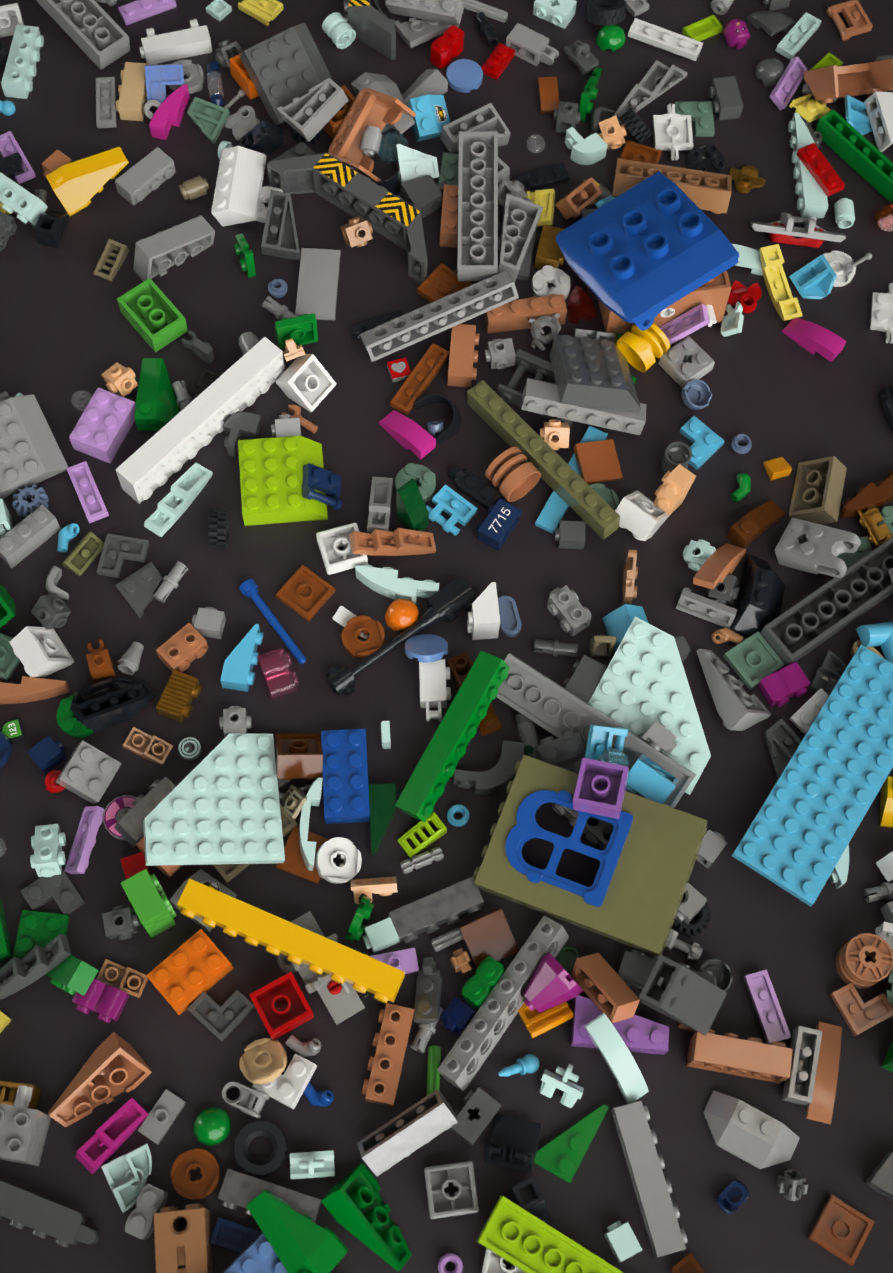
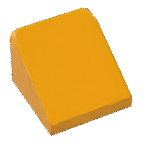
[763,457,792,481]

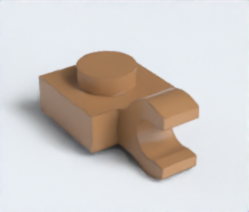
[450,948,471,977]

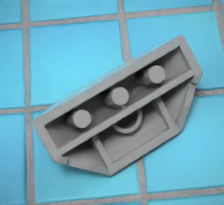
[703,1091,800,1169]

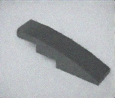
[0,934,71,1000]

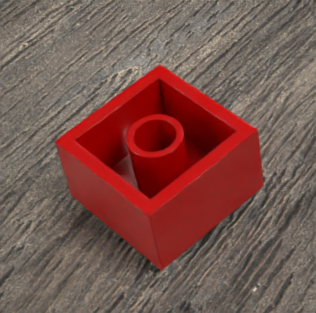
[249,972,314,1040]

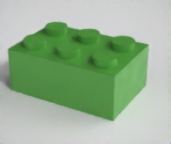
[117,278,188,353]
[121,869,177,938]

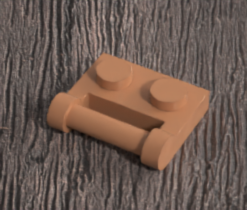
[827,0,873,41]

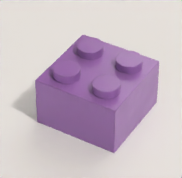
[573,758,629,819]

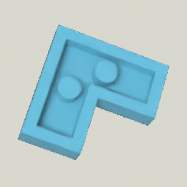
[680,416,724,470]

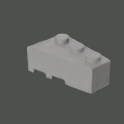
[277,78,349,142]
[440,103,511,153]

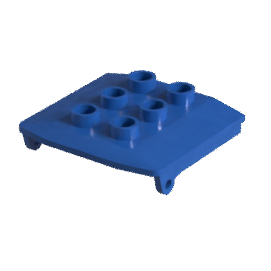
[556,171,740,331]

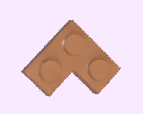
[830,983,893,1037]

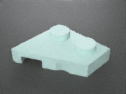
[396,144,439,182]

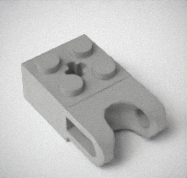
[774,517,861,578]

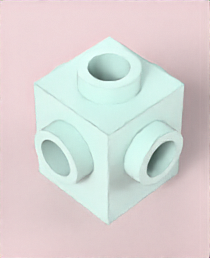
[683,539,716,571]

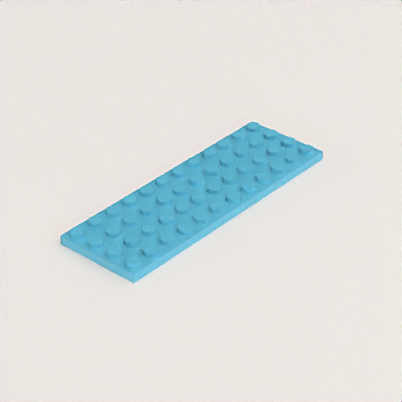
[732,645,893,907]

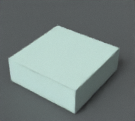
[206,0,232,22]
[381,721,391,749]

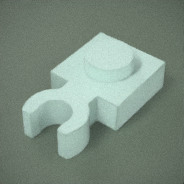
[720,302,744,337]

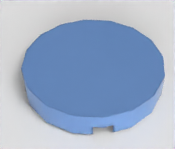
[446,59,483,93]
[405,634,448,663]

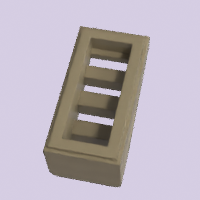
[93,239,129,282]
[589,635,616,657]

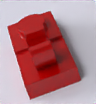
[481,43,516,80]

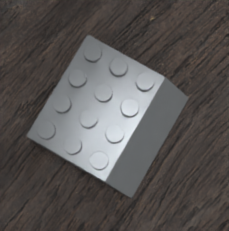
[0,394,69,499]

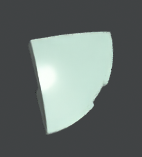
[101,1143,152,1213]

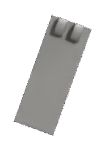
[676,588,738,629]

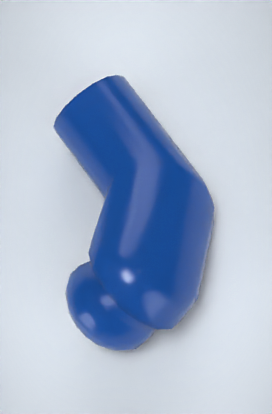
[303,1081,334,1107]

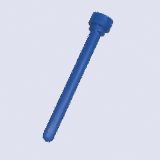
[239,579,306,664]

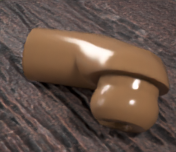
[711,628,744,645]

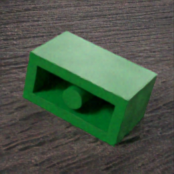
[45,955,99,996]

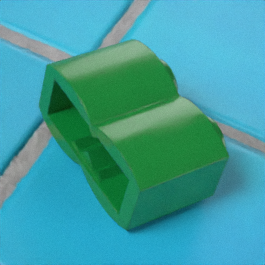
[462,956,505,1011]

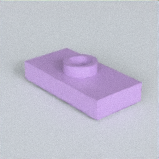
[370,948,419,974]

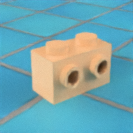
[653,464,696,515]

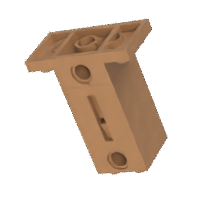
[154,1204,213,1273]

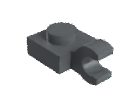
[181,331,214,365]

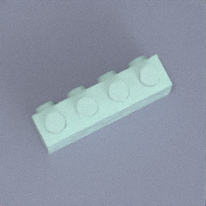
[1,25,44,99]
[0,173,48,226]

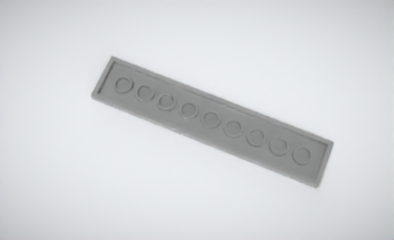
[496,653,696,808]

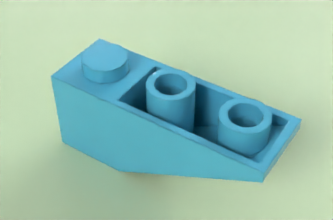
[220,624,263,692]

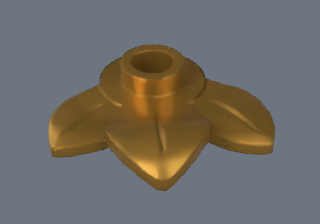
[729,165,766,193]

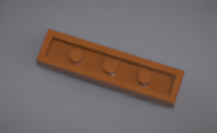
[390,343,450,416]

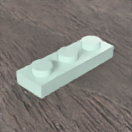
[775,12,821,60]

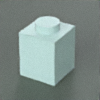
[362,917,399,953]
[604,1220,642,1263]

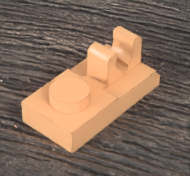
[282,338,305,362]
[351,876,397,904]

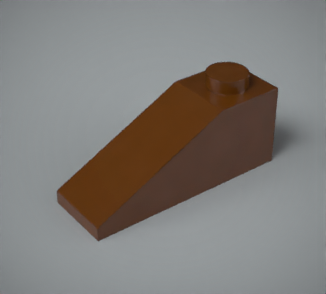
[727,500,786,548]

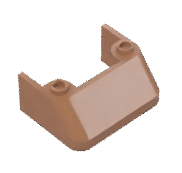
[804,58,893,104]
[328,88,416,182]

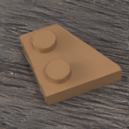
[622,550,638,605]

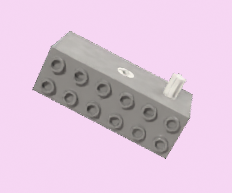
[0,1085,51,1166]

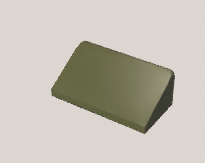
[61,531,104,577]

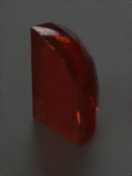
[874,203,893,232]
[567,286,597,324]

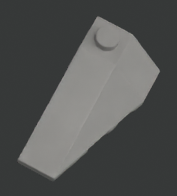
[351,72,415,134]
[696,649,771,731]

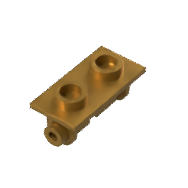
[858,505,893,547]

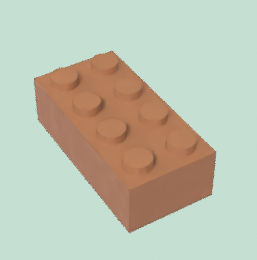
[686,1029,793,1084]

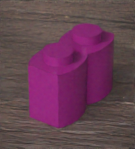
[757,662,811,707]
[72,979,129,1024]

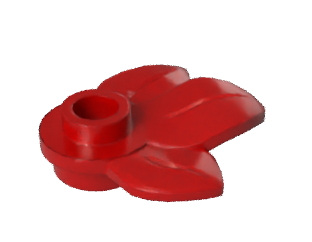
[727,280,762,313]

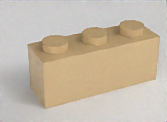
[116,62,148,121]

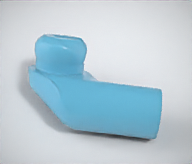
[57,523,80,552]

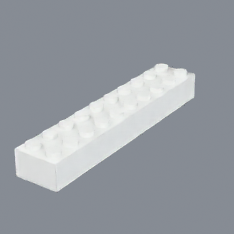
[116,337,285,504]

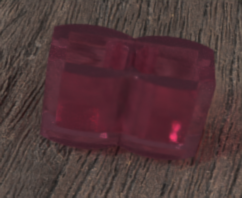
[258,648,299,700]

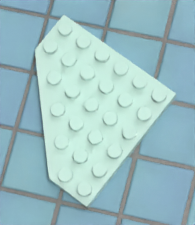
[588,617,711,795]
[143,733,285,866]

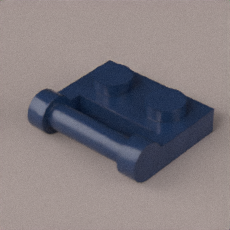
[302,463,343,511]

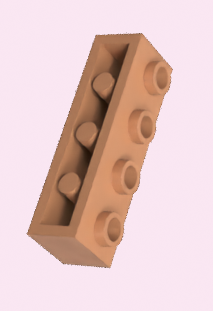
[484,294,567,333]
[362,1003,414,1107]

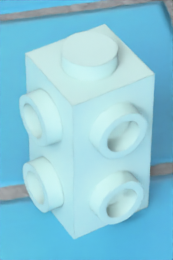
[30,824,66,877]

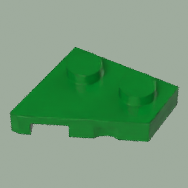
[233,234,256,278]

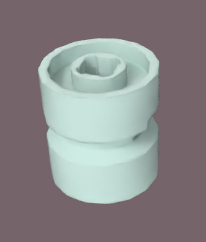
[322,12,356,49]

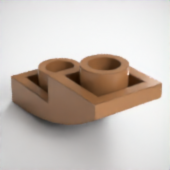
[122,726,173,765]
[96,959,148,998]

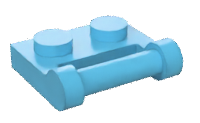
[585,724,629,765]

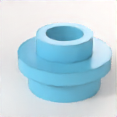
[447,804,469,827]

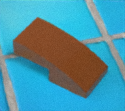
[538,77,559,113]

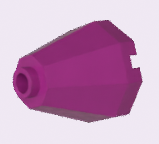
[523,952,583,1013]

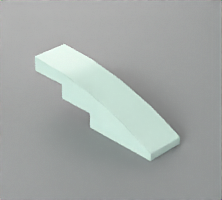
[144,463,213,537]

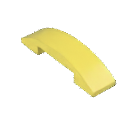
[759,244,803,321]

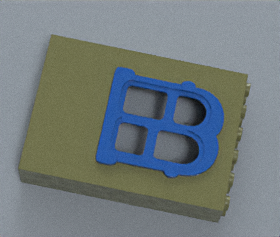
[473,755,708,957]

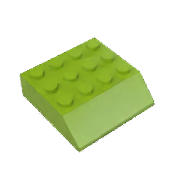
[238,436,328,526]

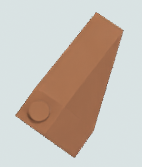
[48,1032,152,1128]

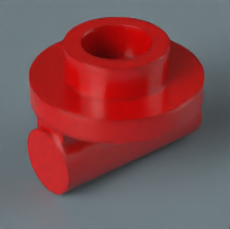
[44,770,65,794]

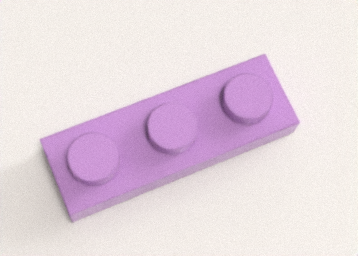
[118,0,177,25]
[769,56,808,110]
[0,131,36,185]
[659,304,710,345]
[66,461,109,523]
[64,806,105,874]
[743,969,791,1044]

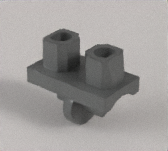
[564,39,599,76]

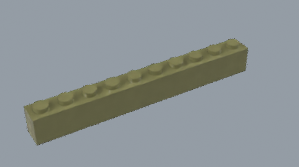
[467,380,620,540]

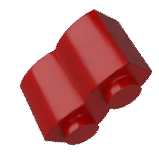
[430,25,464,69]

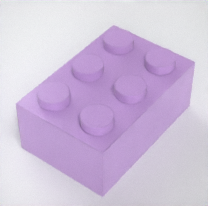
[69,388,136,464]

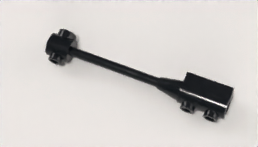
[325,576,476,697]

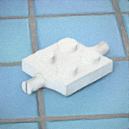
[652,104,693,161]
[870,283,893,344]

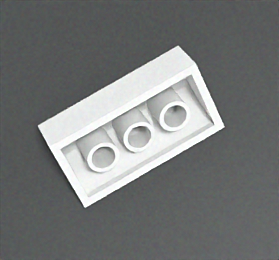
[211,146,266,227]

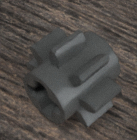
[777,1169,808,1201]

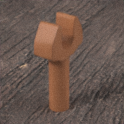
[282,405,318,433]

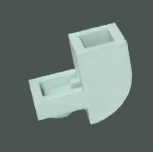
[565,127,608,165]

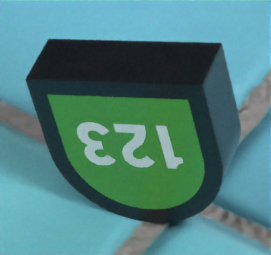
[0,717,26,743]

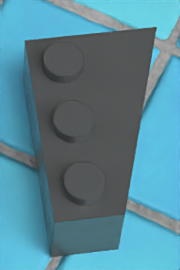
[261,190,300,261]

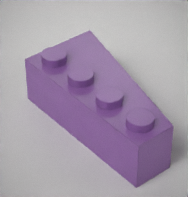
[571,995,669,1055]

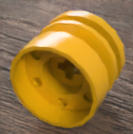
[616,323,670,372]

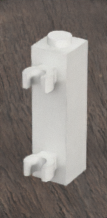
[139,19,212,65]

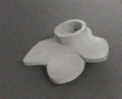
[225,105,260,141]

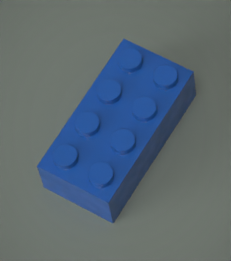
[321,729,370,824]

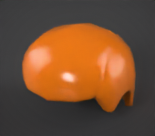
[385,599,419,631]

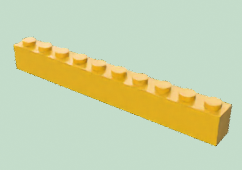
[177,878,405,1003]

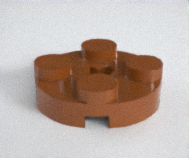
[342,615,385,658]
[171,1148,221,1200]

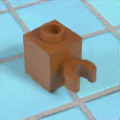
[86,640,117,683]

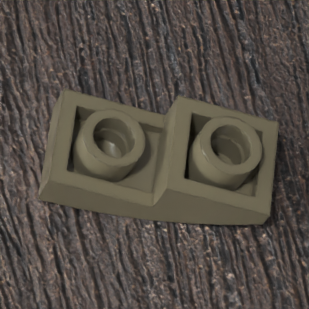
[281,784,307,819]

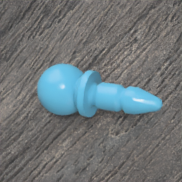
[0,100,16,116]
[498,1054,540,1077]

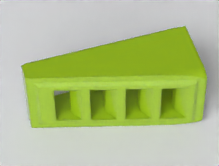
[397,812,447,859]

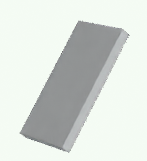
[295,248,341,320]

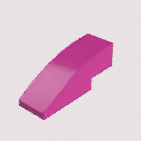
[149,84,190,140]
[782,318,847,362]
[379,410,436,460]
[76,1098,149,1174]

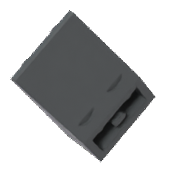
[639,955,727,1036]

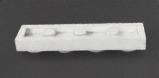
[628,18,703,61]

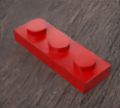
[796,143,845,197]

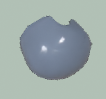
[681,379,712,410]

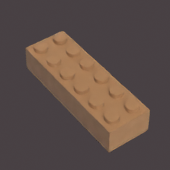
[612,158,732,214]

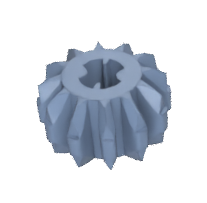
[12,484,49,518]

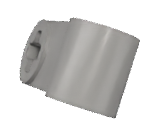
[222,1082,270,1120]

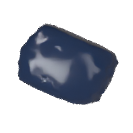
[716,1180,750,1215]

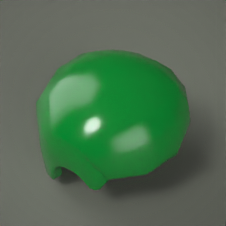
[596,25,626,52]
[193,1107,231,1146]

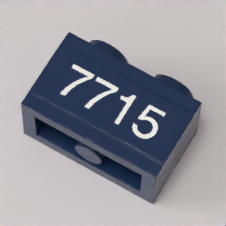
[476,499,521,551]

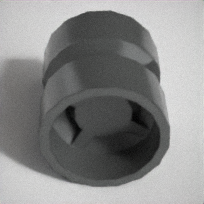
[661,442,692,474]

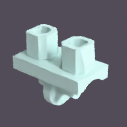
[540,1064,584,1108]
[290,1150,335,1180]

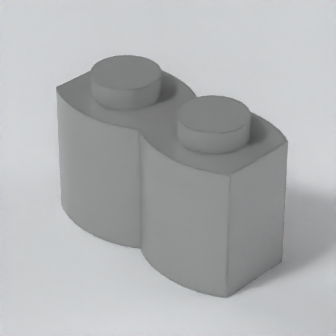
[125,1184,168,1240]

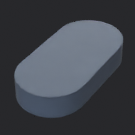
[498,595,522,637]

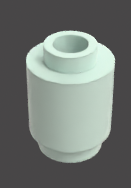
[834,198,855,229]

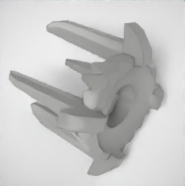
[529,313,561,351]

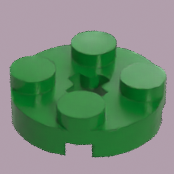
[56,695,94,739]
[345,896,374,942]

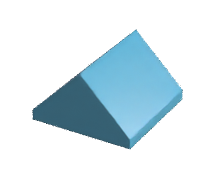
[602,604,648,653]

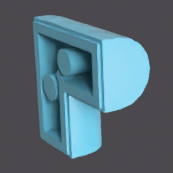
[856,621,893,664]

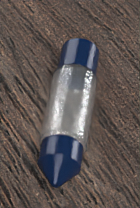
[206,61,224,107]

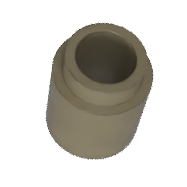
[179,175,209,200]

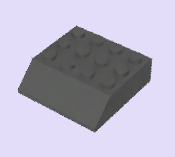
[239,22,333,125]
[549,335,641,412]

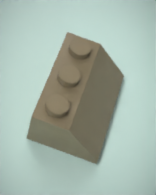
[789,456,847,524]

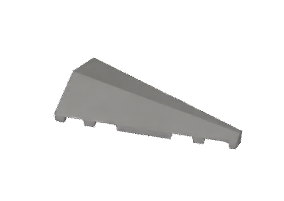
[612,60,688,124]
[382,69,448,133]

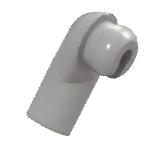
[285,1035,321,1057]

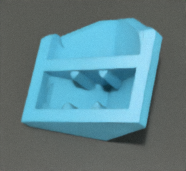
[844,95,873,136]
[789,254,837,299]

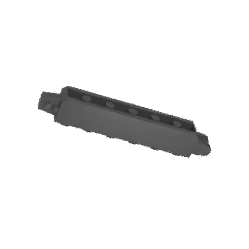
[0,1180,100,1248]

